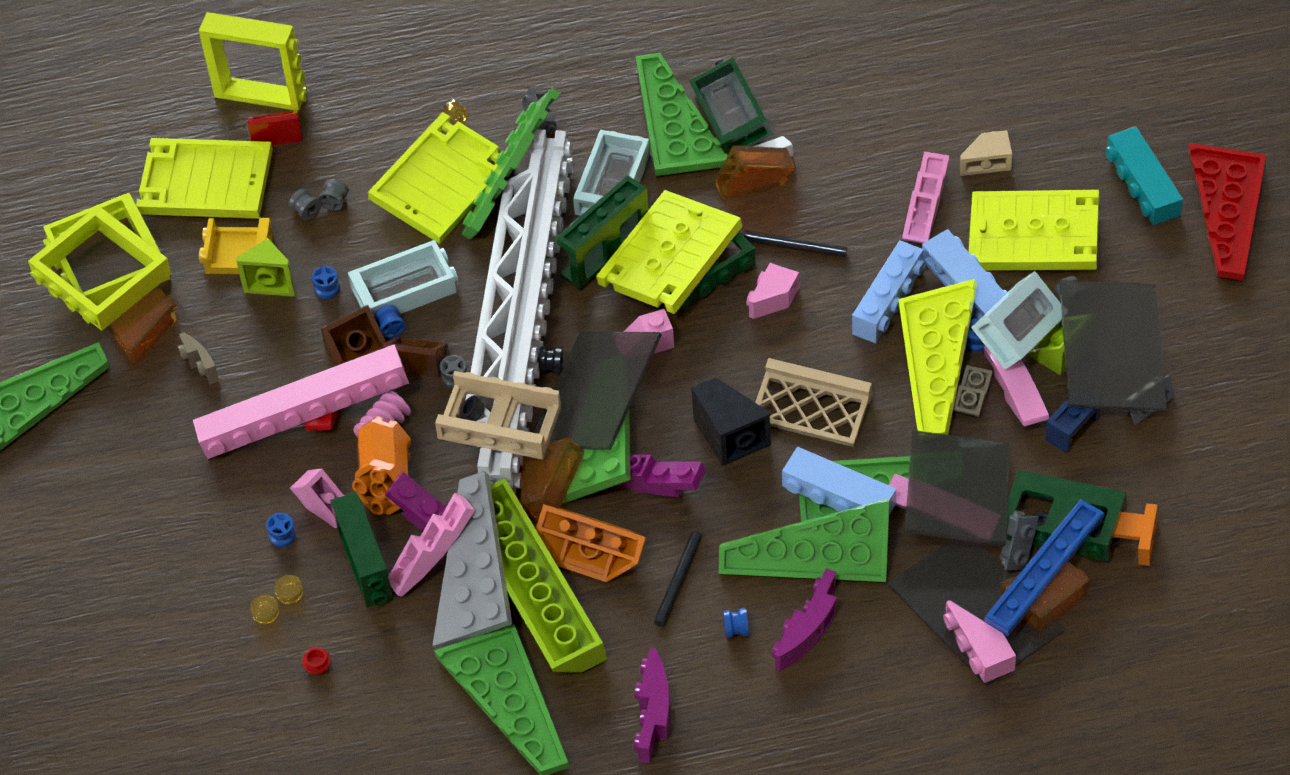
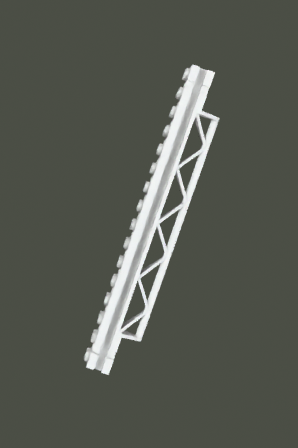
[465,129,573,493]

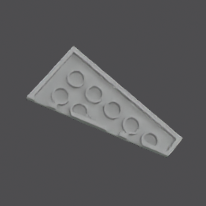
[432,471,512,649]

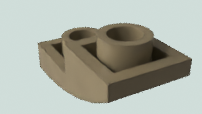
[178,332,219,385]
[953,365,993,417]

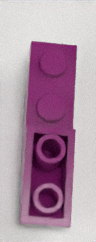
[617,454,706,497]
[385,472,447,531]
[772,568,837,671]
[634,648,670,763]

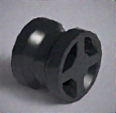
[539,346,563,374]

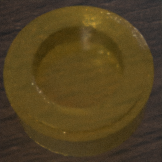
[444,99,468,123]
[274,575,303,603]
[250,595,279,623]

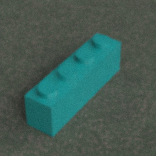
[1105,126,1183,225]

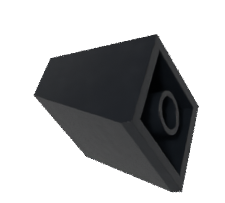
[691,378,771,466]

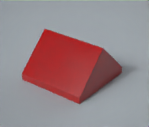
[247,110,303,146]

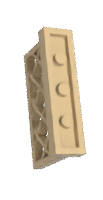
[755,358,873,447]

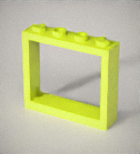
[199,12,308,110]
[43,193,170,306]
[28,206,171,331]

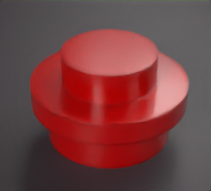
[302,647,331,675]

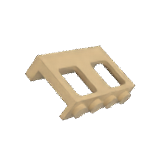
[435,371,561,459]

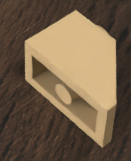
[960,130,1012,176]

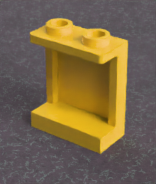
[199,218,273,274]

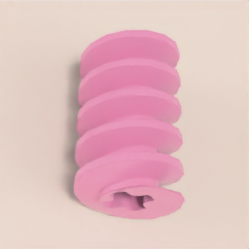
[353,391,411,438]

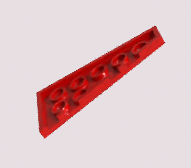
[1188,143,1266,281]

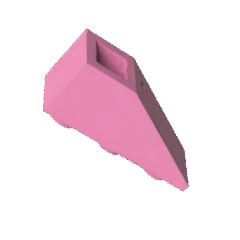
[943,601,1016,683]

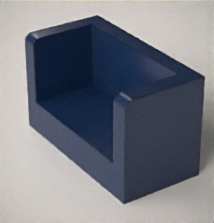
[1045,387,1101,453]

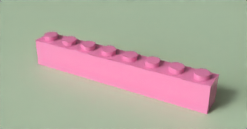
[193,344,409,459]

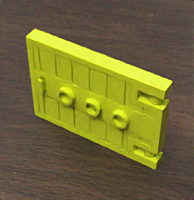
[368,112,499,244]
[136,138,273,219]
[596,190,742,314]
[969,190,1099,271]

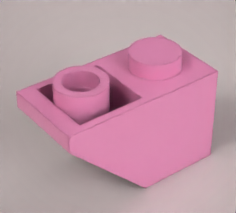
[746,263,799,319]

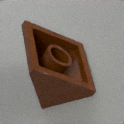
[321,305,386,366]
[384,336,448,378]

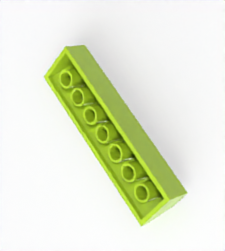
[491,478,607,672]

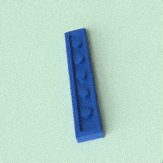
[985,499,1104,636]

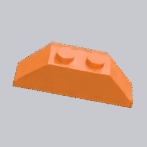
[536,504,647,582]

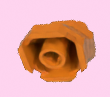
[352,416,411,515]

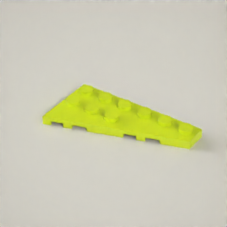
[898,279,977,443]

